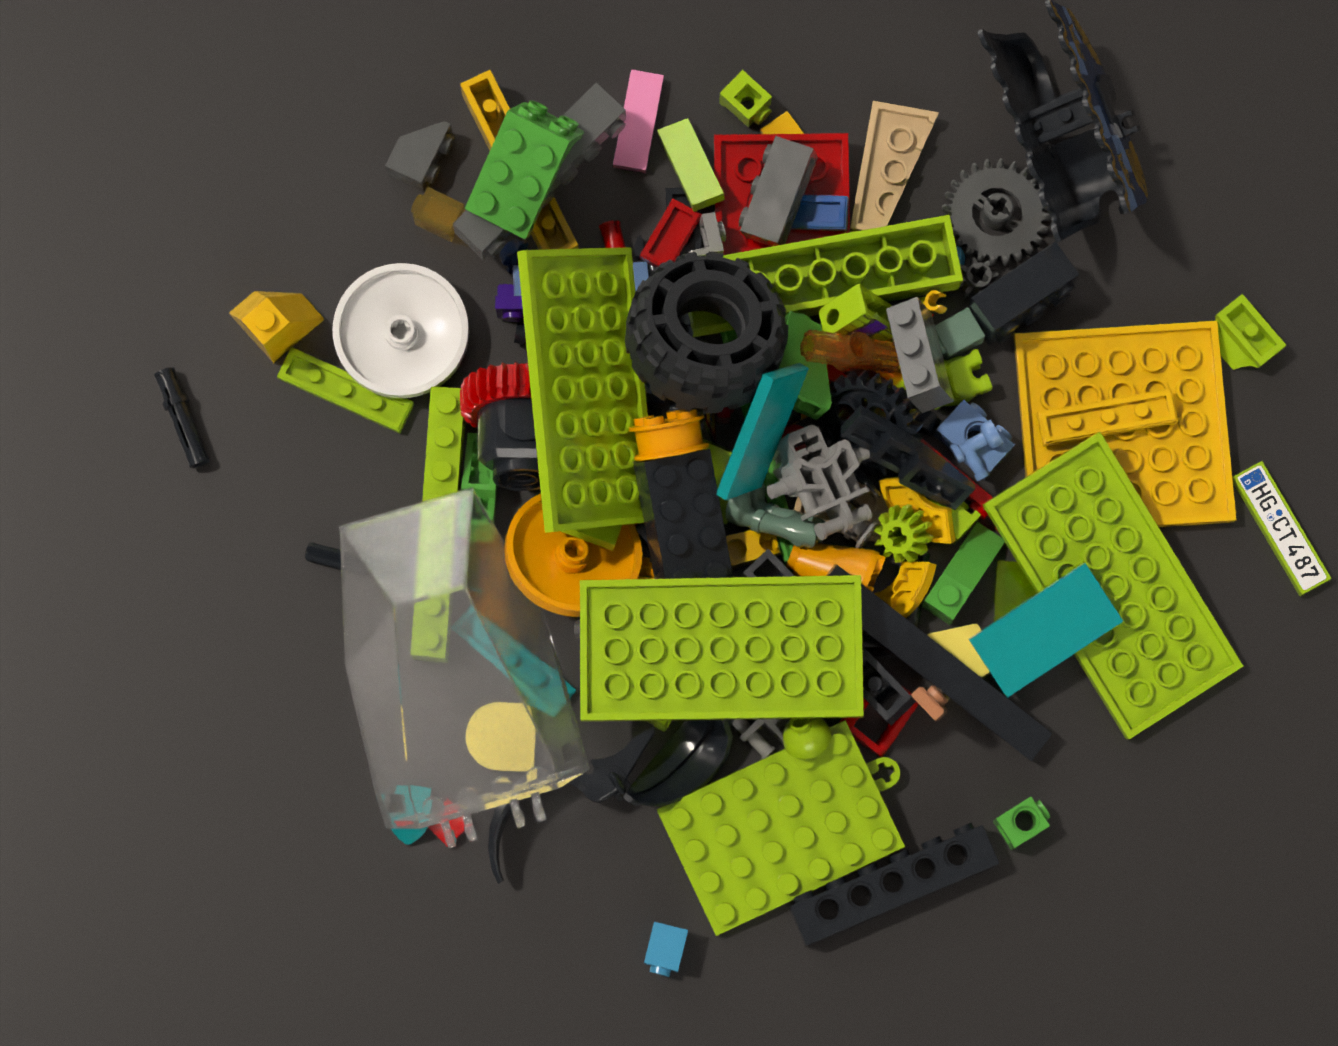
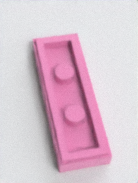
[613,70,664,173]

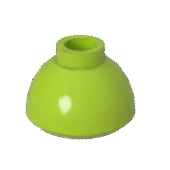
[783,718,831,759]

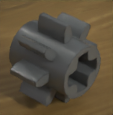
[960,257,998,299]

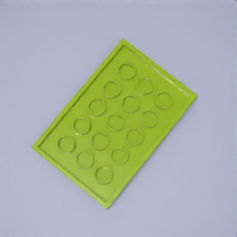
[657,720,905,936]

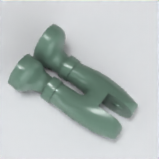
[726,483,828,548]

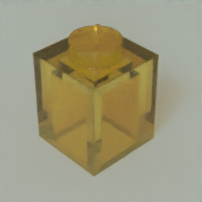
[411,187,465,242]

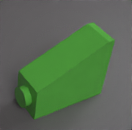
[779,311,832,420]

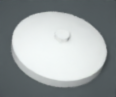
[333,263,469,398]

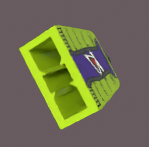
[819,284,893,353]

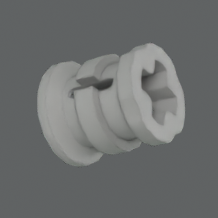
[843,504,879,548]

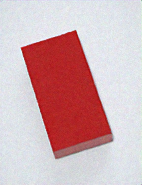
[639,199,702,267]

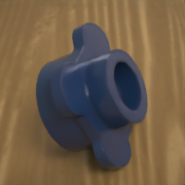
[499,239,532,274]

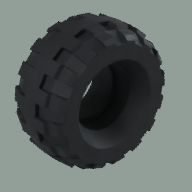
[625,251,789,414]

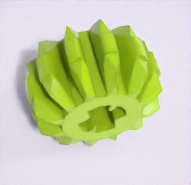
[873,504,934,563]

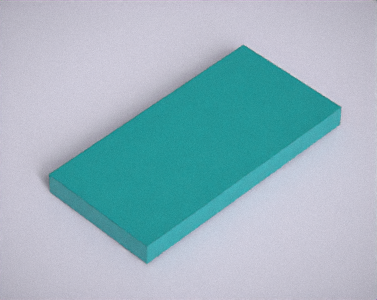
[716,363,809,500]
[968,563,1123,698]

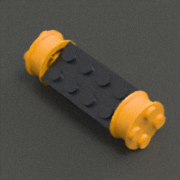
[629,409,733,579]

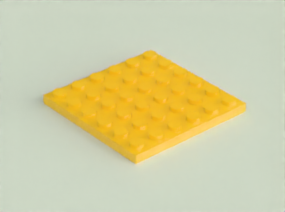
[1014,321,1236,527]

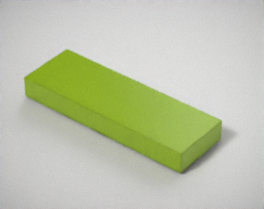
[657,118,725,212]

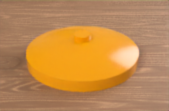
[504,493,642,617]

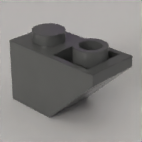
[385,121,455,192]

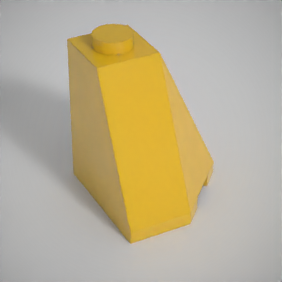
[229,291,324,363]

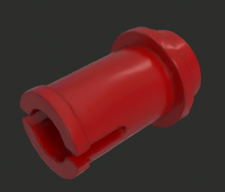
[599,220,628,248]

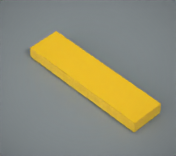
[1037,388,1178,447]

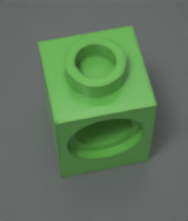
[993,797,1050,850]

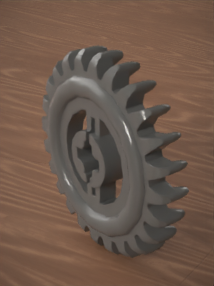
[941,158,1051,267]

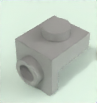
[689,212,726,256]

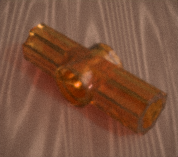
[800,330,899,374]

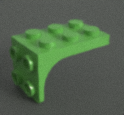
[465,100,584,240]

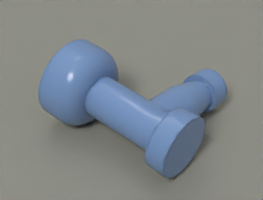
[950,420,1003,481]

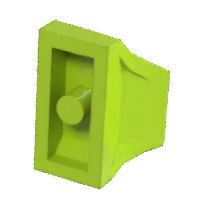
[1215,294,1286,370]

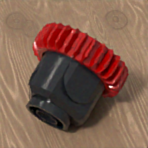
[460,361,540,491]

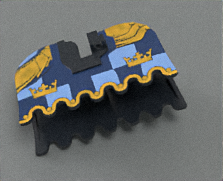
[977,0,1148,242]

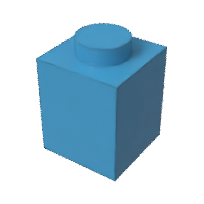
[644,922,688,977]

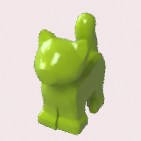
[934,349,992,410]

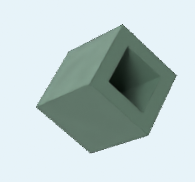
[935,308,985,360]

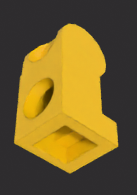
[726,530,782,571]

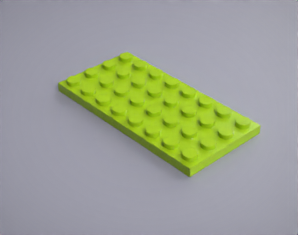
[517,247,648,533]
[982,432,1243,740]
[580,575,864,722]

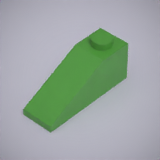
[922,522,1005,625]

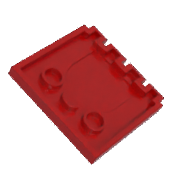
[714,133,850,255]

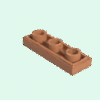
[911,686,948,721]

